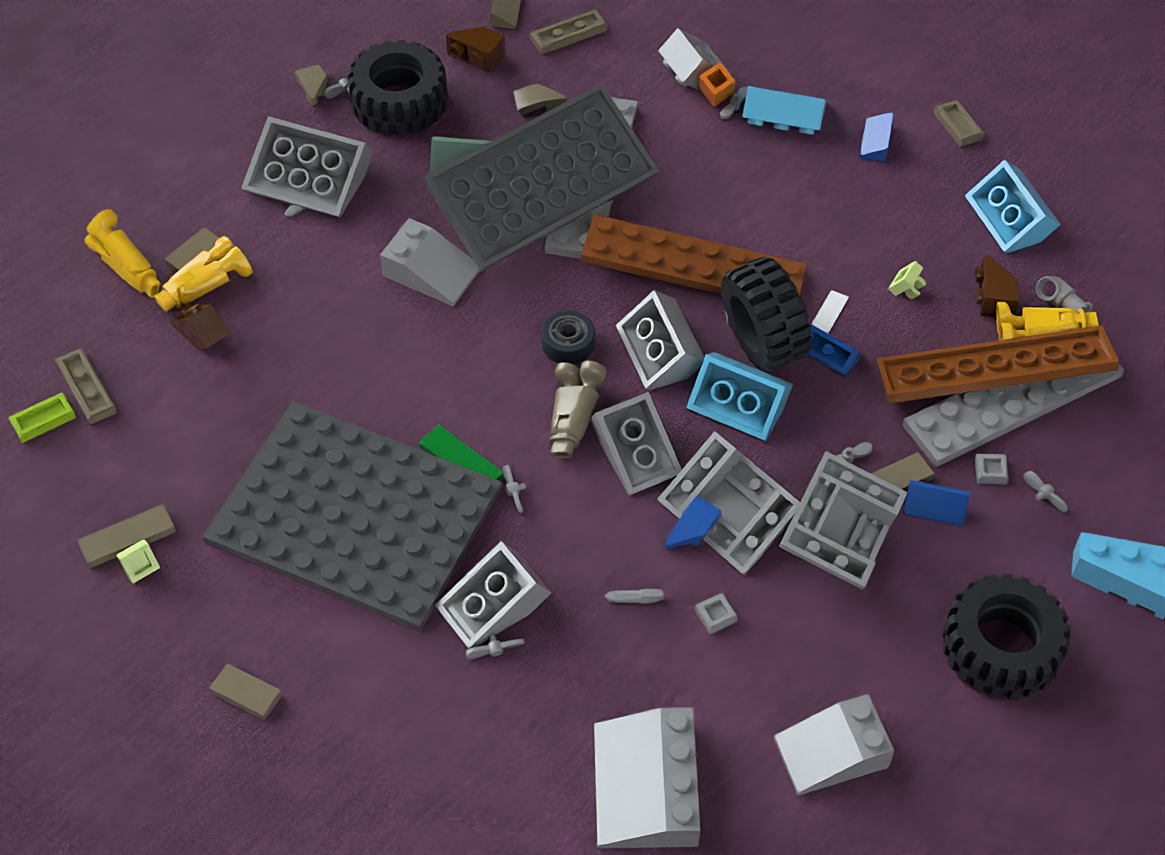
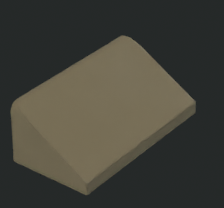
[491,0,521,29]

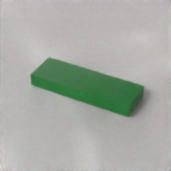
[419,424,504,481]

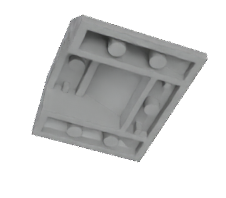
[657,431,800,575]
[779,451,908,590]

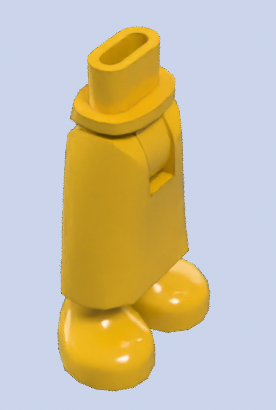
[84,209,160,298]
[154,236,253,312]
[996,302,1099,340]

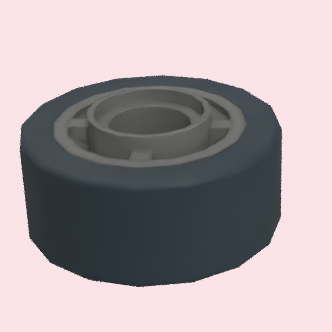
[541,310,595,364]

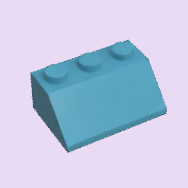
[743,86,827,135]
[965,160,1061,253]
[686,352,793,441]

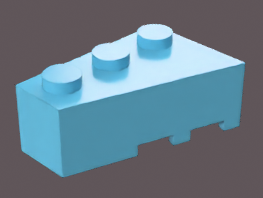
[1071,532,1165,619]

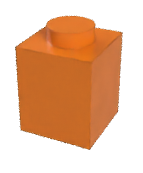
[699,62,735,107]

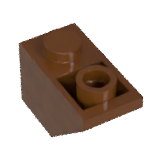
[446,26,505,72]
[974,255,1019,317]
[171,303,230,349]

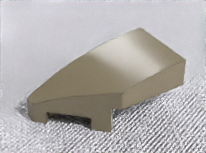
[294,64,328,106]
[513,84,568,116]

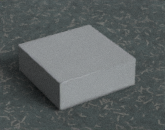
[975,454,1009,485]
[695,593,738,634]

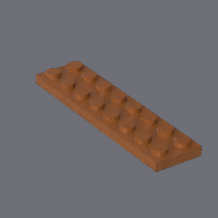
[581,214,806,296]
[876,325,1119,403]

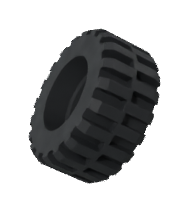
[347,40,448,136]
[721,257,812,372]
[942,574,1071,700]

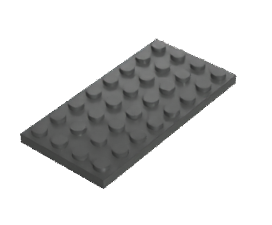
[422,83,659,272]

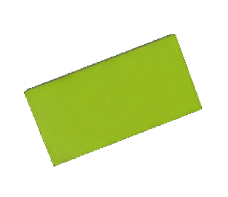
[8,392,76,443]

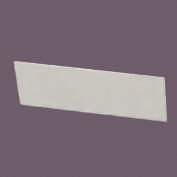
[812,290,849,333]

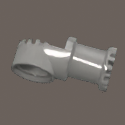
[1036,276,1093,314]

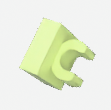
[888,261,926,299]
[117,539,160,583]

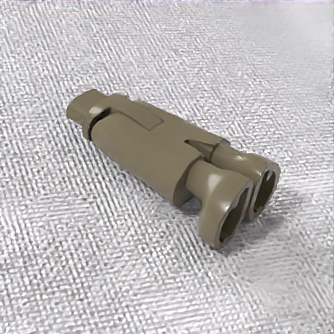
[549,361,607,458]

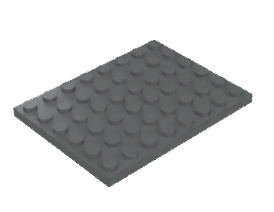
[203,401,502,631]

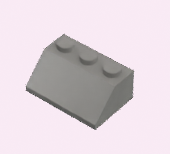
[616,290,705,390]

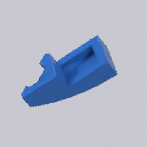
[665,496,721,550]

